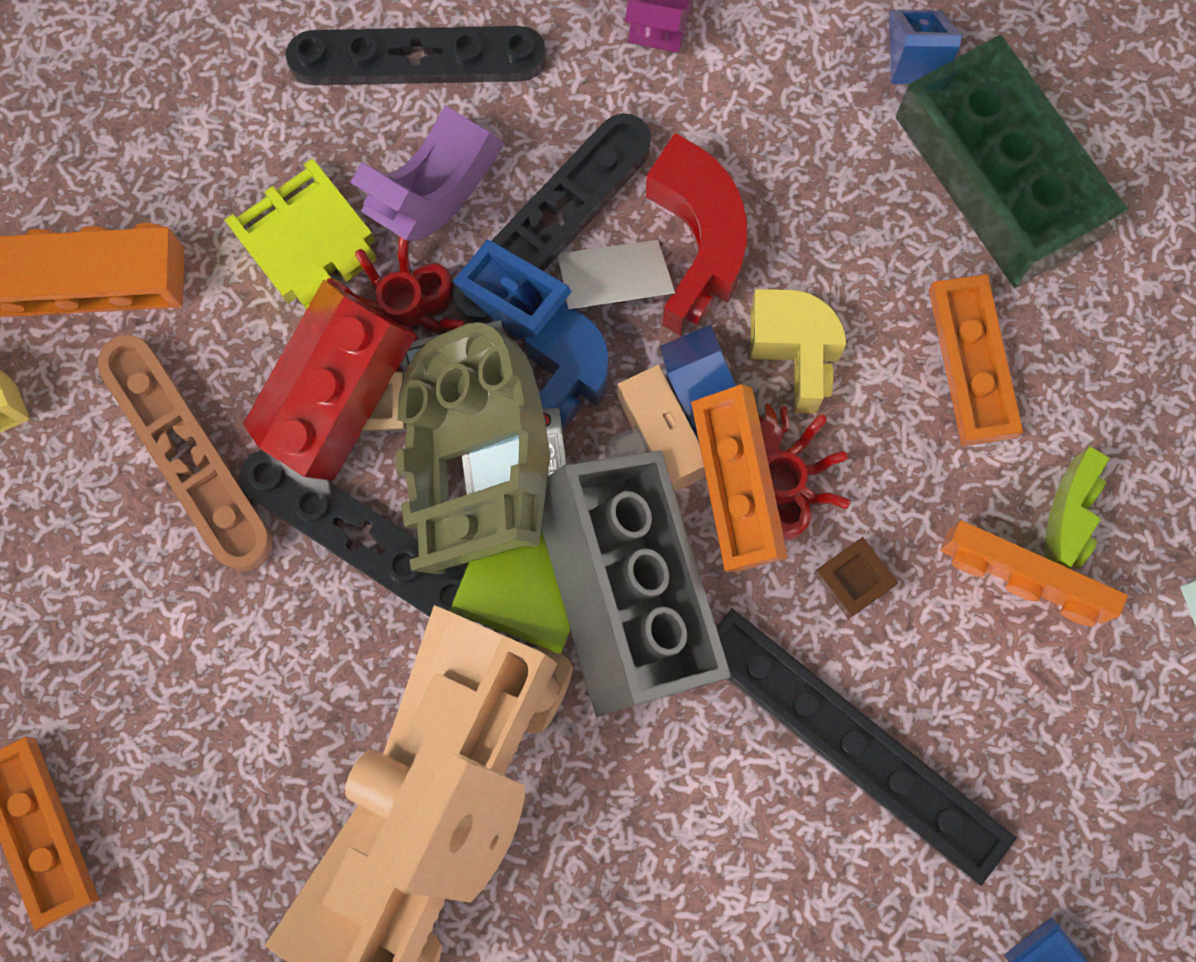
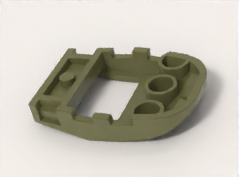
[395,323,550,574]

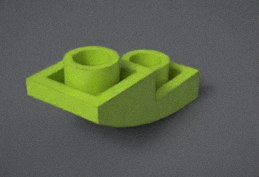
[1044,446,1110,569]

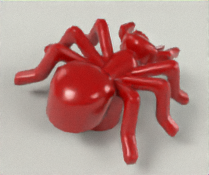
[327,236,465,341]
[757,403,851,541]

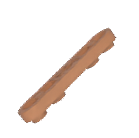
[97,335,273,572]

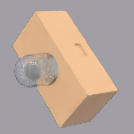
[605,365,706,492]

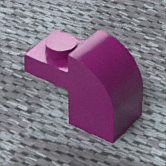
[624,0,693,53]

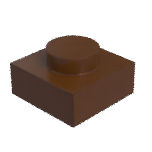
[813,537,899,620]

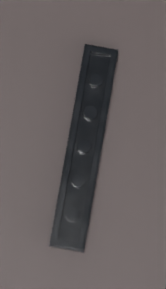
[716,608,1017,886]

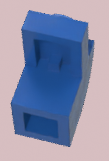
[524,301,609,429]

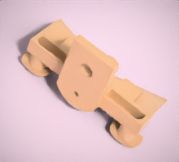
[265,605,573,962]

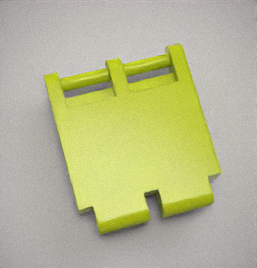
[224,158,377,310]

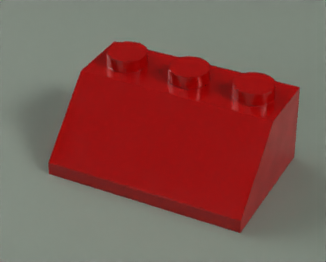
[243,279,417,481]

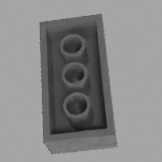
[541,450,731,717]

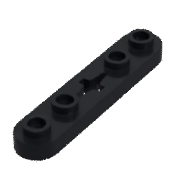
[285,26,547,85]
[452,113,651,324]
[240,450,473,621]

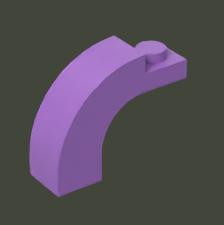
[351,105,505,241]

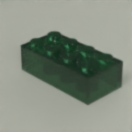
[895,34,1128,289]

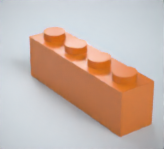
[0,223,184,317]

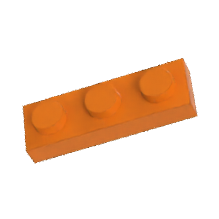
[928,274,1023,446]
[691,384,788,572]
[940,520,1128,627]
[0,736,100,931]

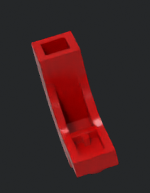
[646,133,747,336]

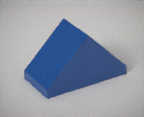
[889,10,962,85]
[452,239,572,339]
[660,324,736,441]

